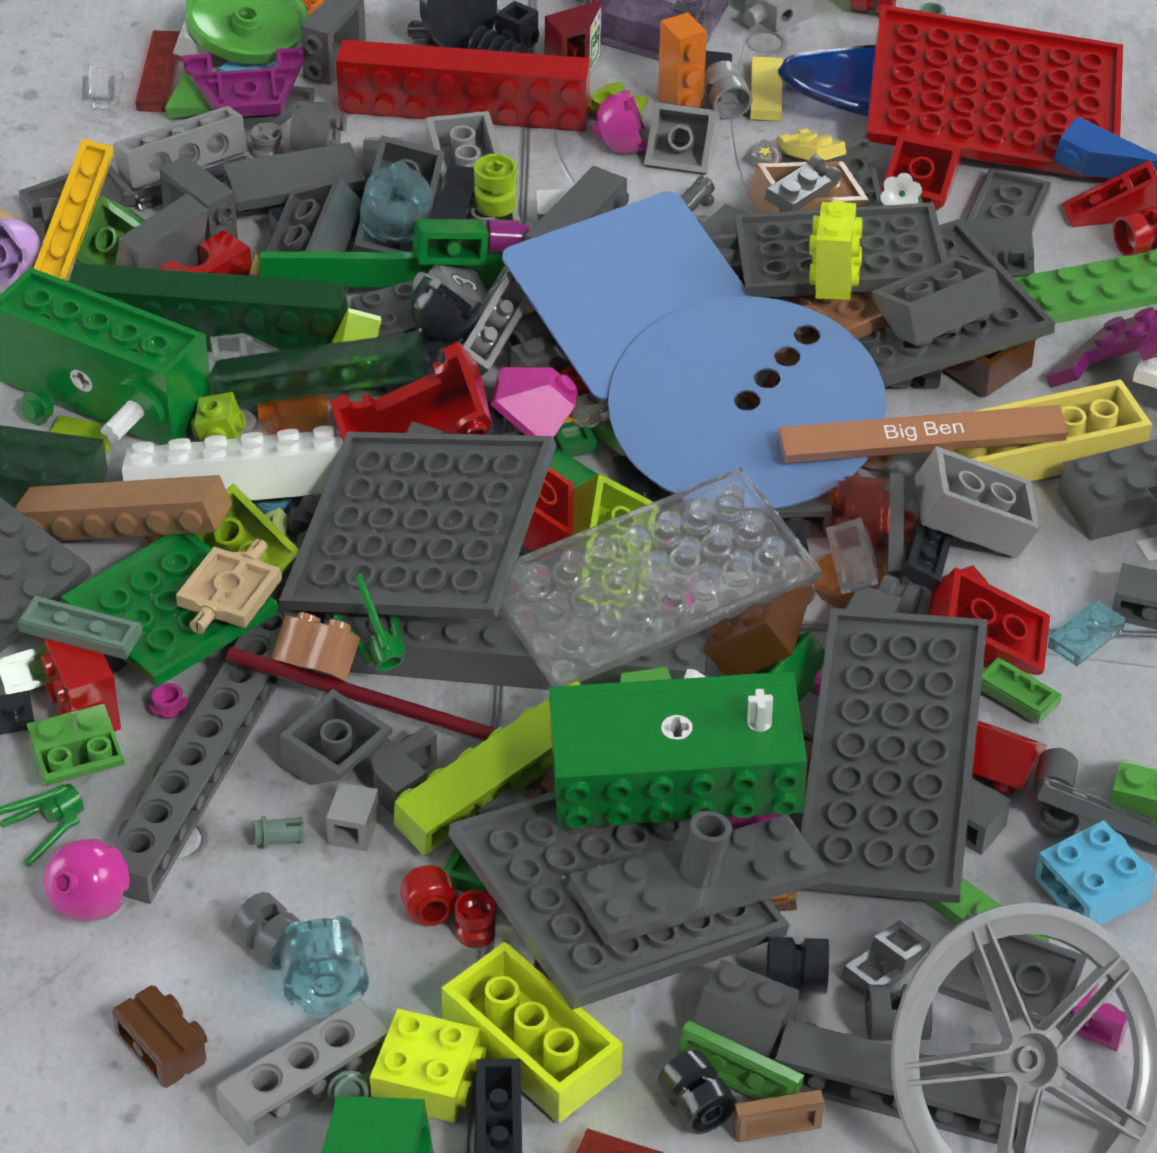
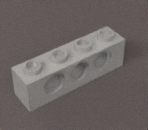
[113,106,248,189]
[459,265,530,376]
[216,998,389,1146]

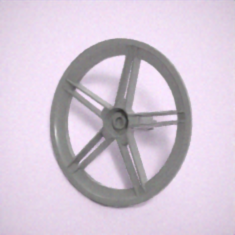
[891,903,1157,1153]

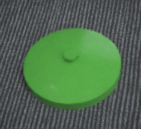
[185,0,308,64]

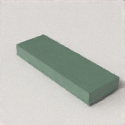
[18,596,143,660]

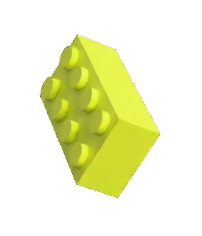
[441,941,623,1124]

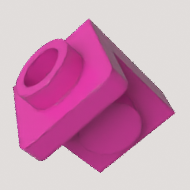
[1070,983,1128,1052]

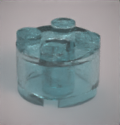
[360,162,433,243]
[279,916,369,1015]

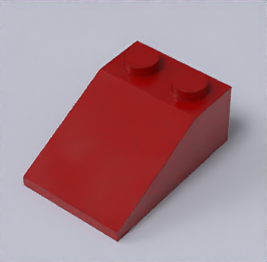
[928,567,1050,675]

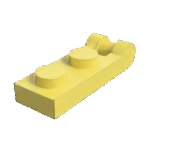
[776,128,847,160]

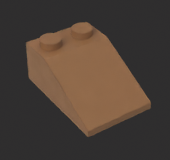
[747,161,869,213]

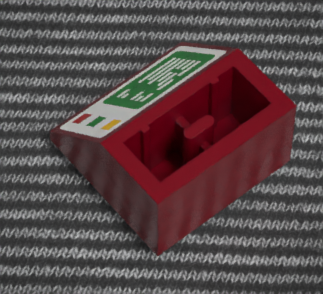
[544,0,602,74]

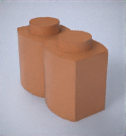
[271,612,360,682]

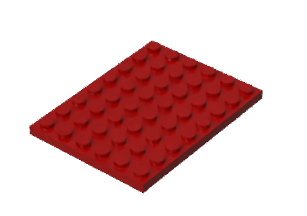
[866,4,1123,181]

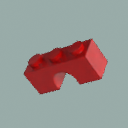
[157,230,252,276]

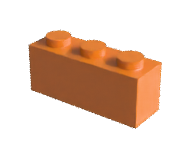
[657,12,707,109]

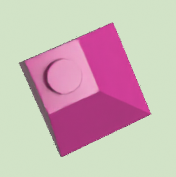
[490,367,578,437]

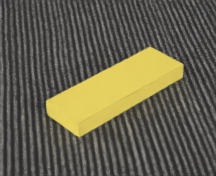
[750,56,783,121]

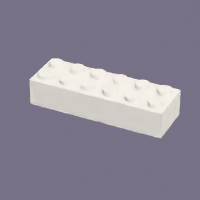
[122,426,343,500]

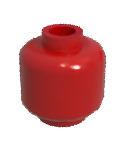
[400,865,458,927]

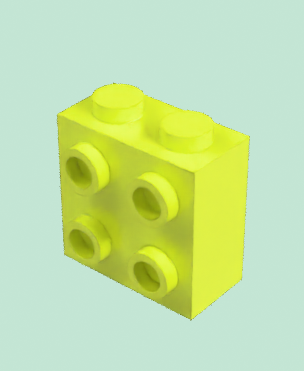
[809,201,863,300]
[370,1008,486,1123]

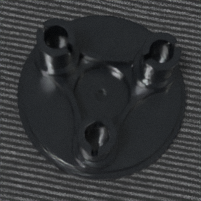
[407,0,497,48]

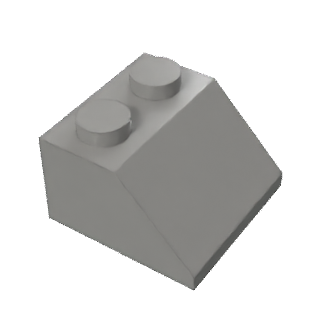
[644,102,720,174]

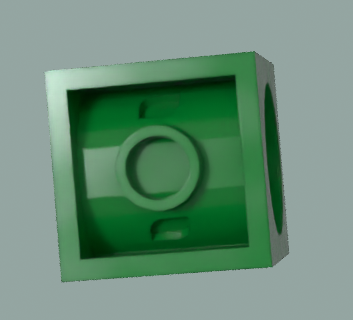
[322,1096,434,1153]

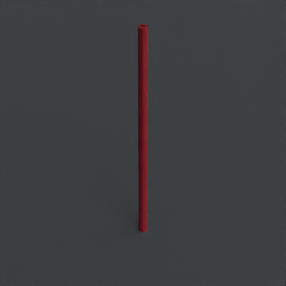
[226,647,497,741]

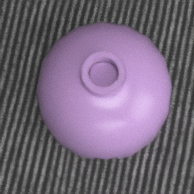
[0,218,42,286]

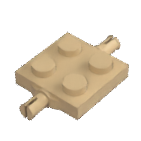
[176,538,282,634]

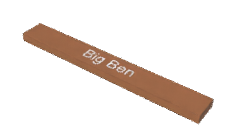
[778,405,1068,463]

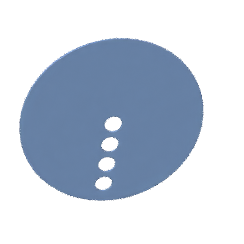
[608,296,886,512]

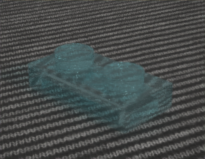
[1048,599,1126,666]

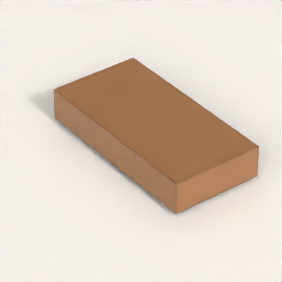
[733,1090,824,1142]

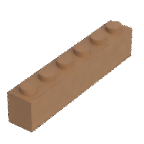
[15,475,232,541]

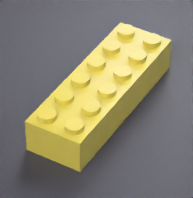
[923,380,1152,481]

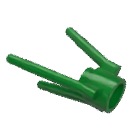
[334,574,407,672]
[0,783,84,866]

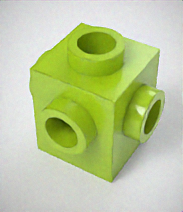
[191,392,246,441]

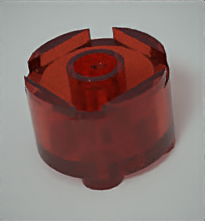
[831,476,890,552]

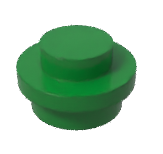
[21,390,54,425]

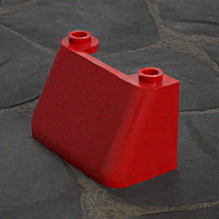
[329,341,492,441]

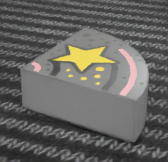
[749,139,782,167]

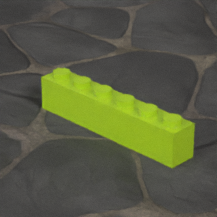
[393,680,581,856]

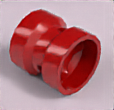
[454,890,496,948]

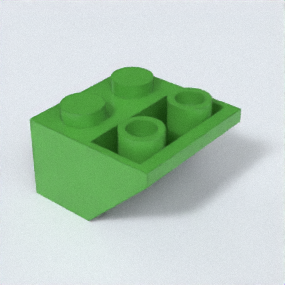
[27,704,125,786]

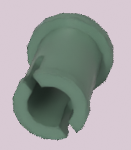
[253,816,304,848]

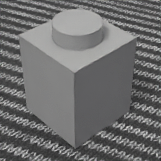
[326,782,379,851]

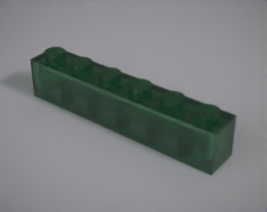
[208,331,427,406]

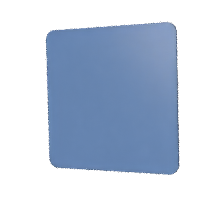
[502,191,752,400]

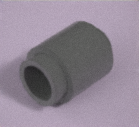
[1034,748,1078,806]

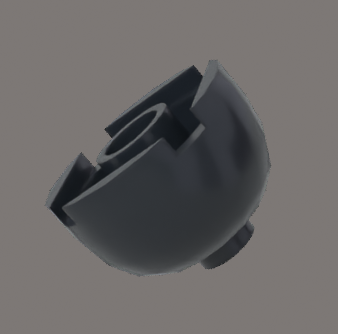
[409,277,480,342]

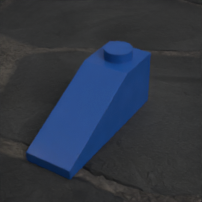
[1053,116,1157,179]

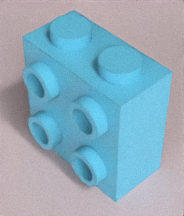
[1034,820,1156,925]

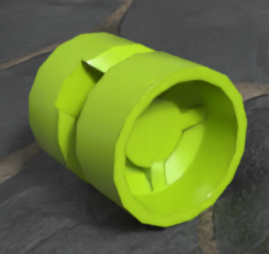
[474,154,517,217]

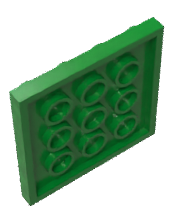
[61,533,278,688]

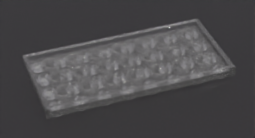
[500,467,822,687]

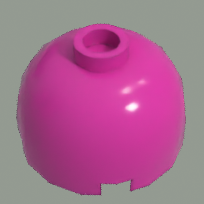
[593,89,648,155]
[43,838,130,922]

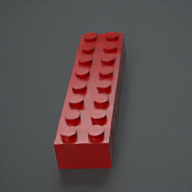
[336,39,591,132]

